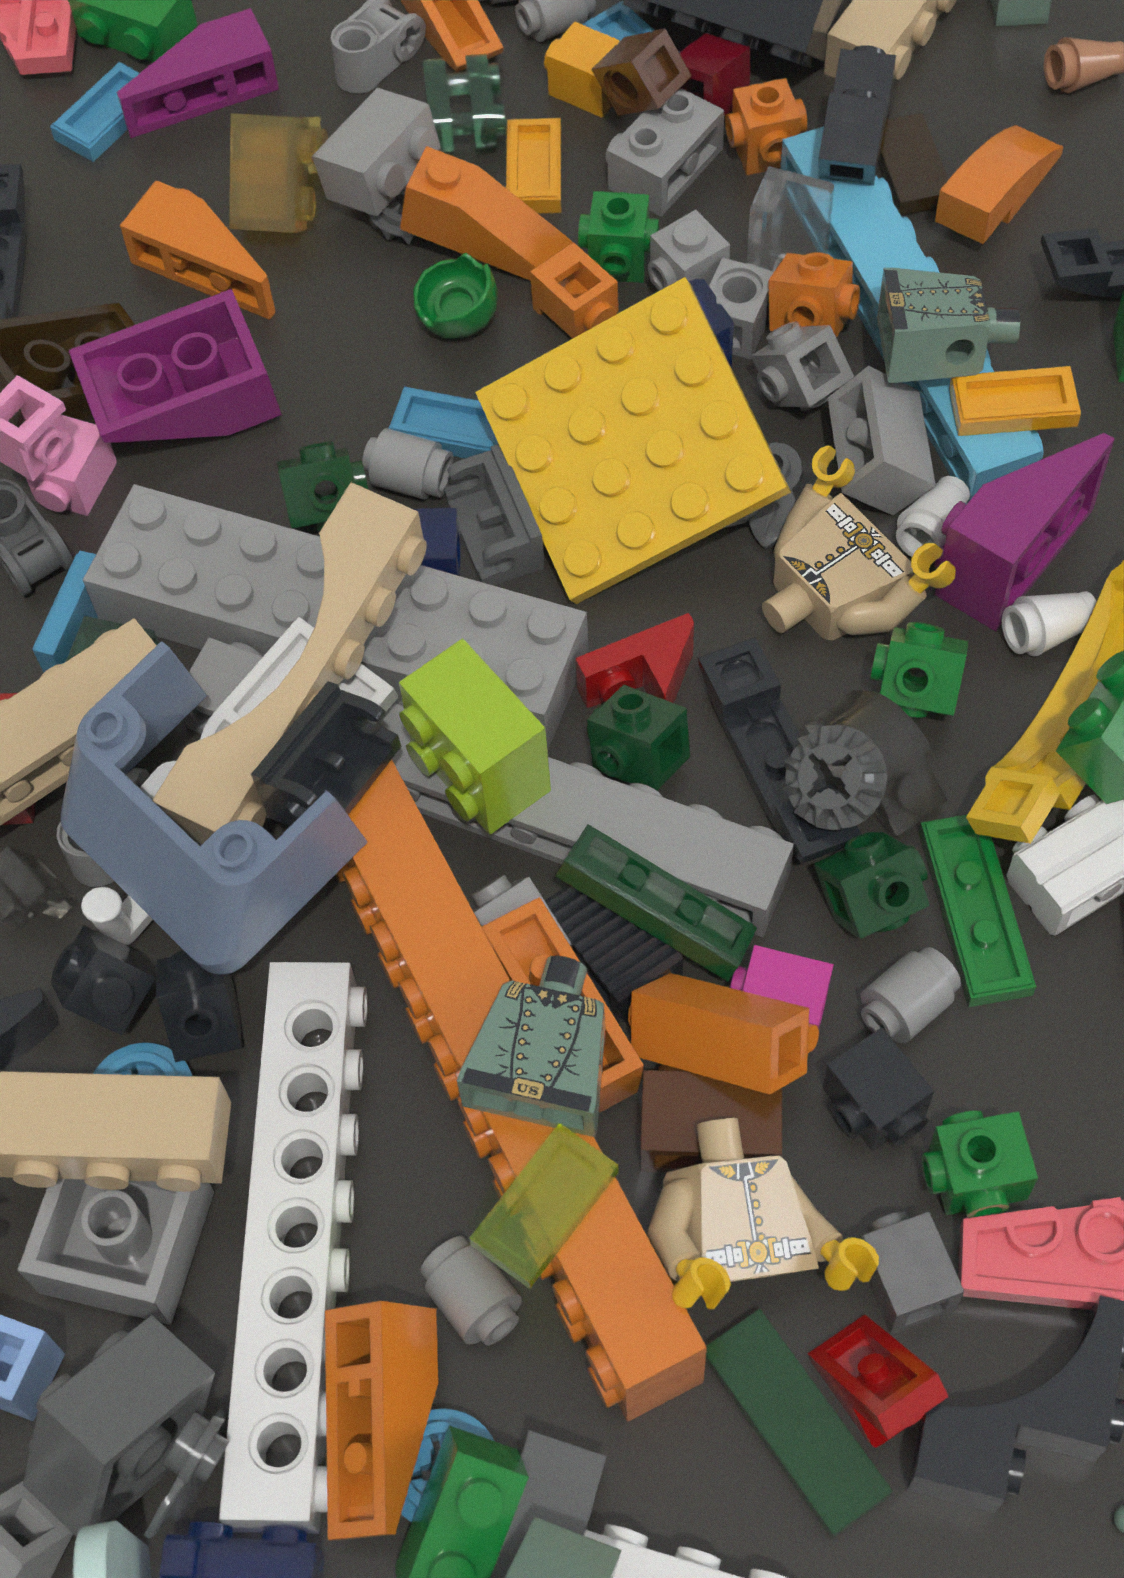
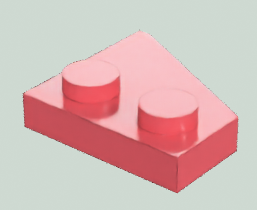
[0,0,76,75]

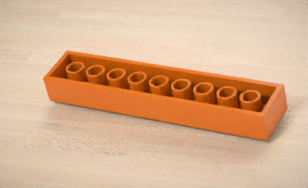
[335,759,707,1422]

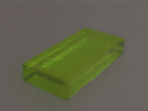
[469,1123,619,1289]

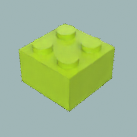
[399,638,551,835]

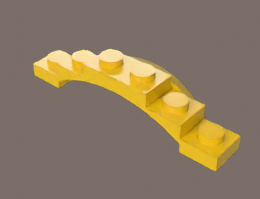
[966,560,1124,844]

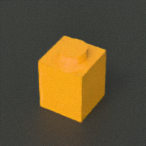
[544,21,620,118]

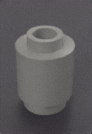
[515,0,596,42]
[362,428,454,500]
[861,947,961,1044]
[420,1236,522,1345]

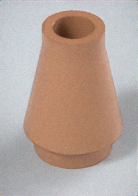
[1044,37,1124,93]

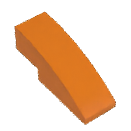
[401,0,504,72]
[935,125,1064,244]

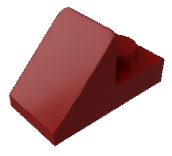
[575,613,694,709]
[807,1314,949,1448]

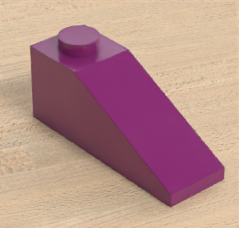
[117,8,279,138]

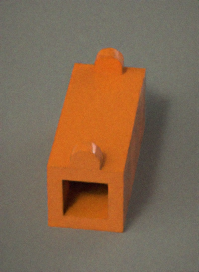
[628,973,819,1094]

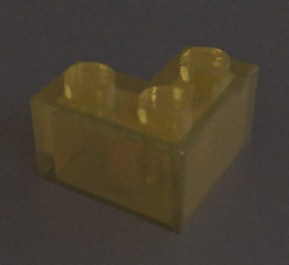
[230,113,328,233]

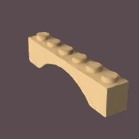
[152,483,427,844]

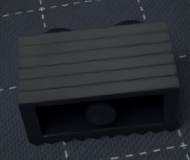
[544,885,684,1023]

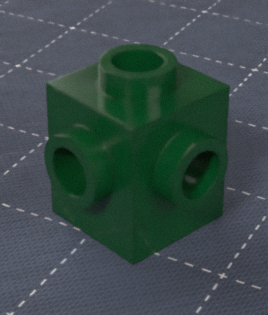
[277,441,368,531]
[587,685,691,791]
[814,831,930,939]

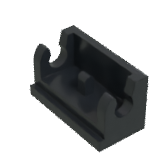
[251,681,402,826]

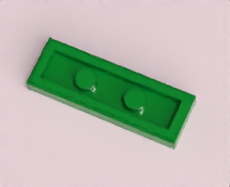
[919,814,1036,1008]

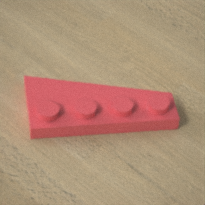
[958,1197,1124,1310]

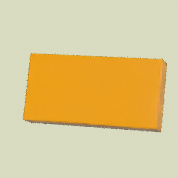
[506,118,561,213]
[949,366,1081,436]

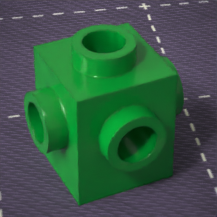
[578,191,659,283]
[870,622,968,717]
[921,1111,1038,1218]

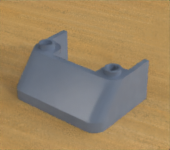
[60,641,367,974]

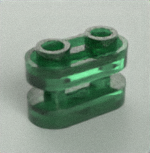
[423,53,507,154]

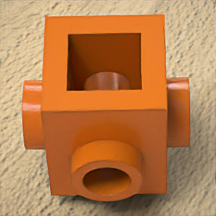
[725,78,808,176]
[768,252,860,337]

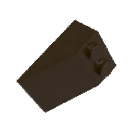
[0,302,135,428]

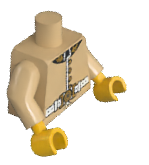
[762,446,956,640]
[647,1118,879,1309]

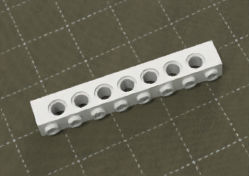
[219,962,368,1534]

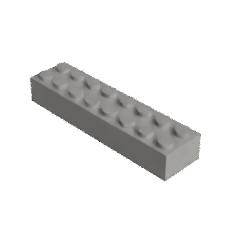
[83,484,589,751]

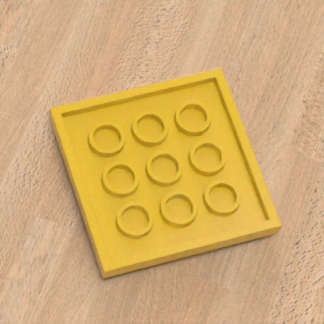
[475,277,791,604]

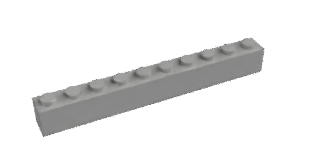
[183,637,794,937]

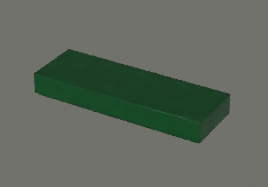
[555,824,757,981]
[706,1309,893,1539]

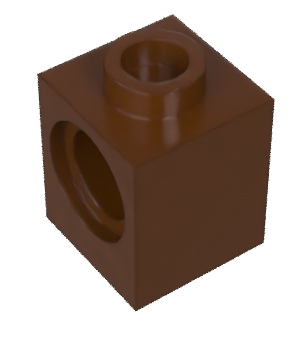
[591,29,692,115]

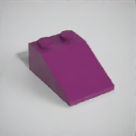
[69,289,282,443]
[934,433,1114,632]

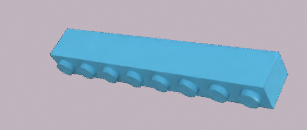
[780,126,1043,503]

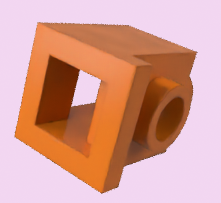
[530,242,618,338]

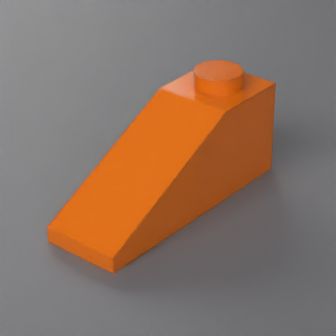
[400,146,573,281]
[120,180,276,320]
[481,897,644,1113]
[325,1301,439,1540]

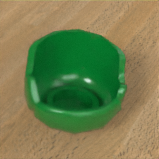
[413,253,498,338]

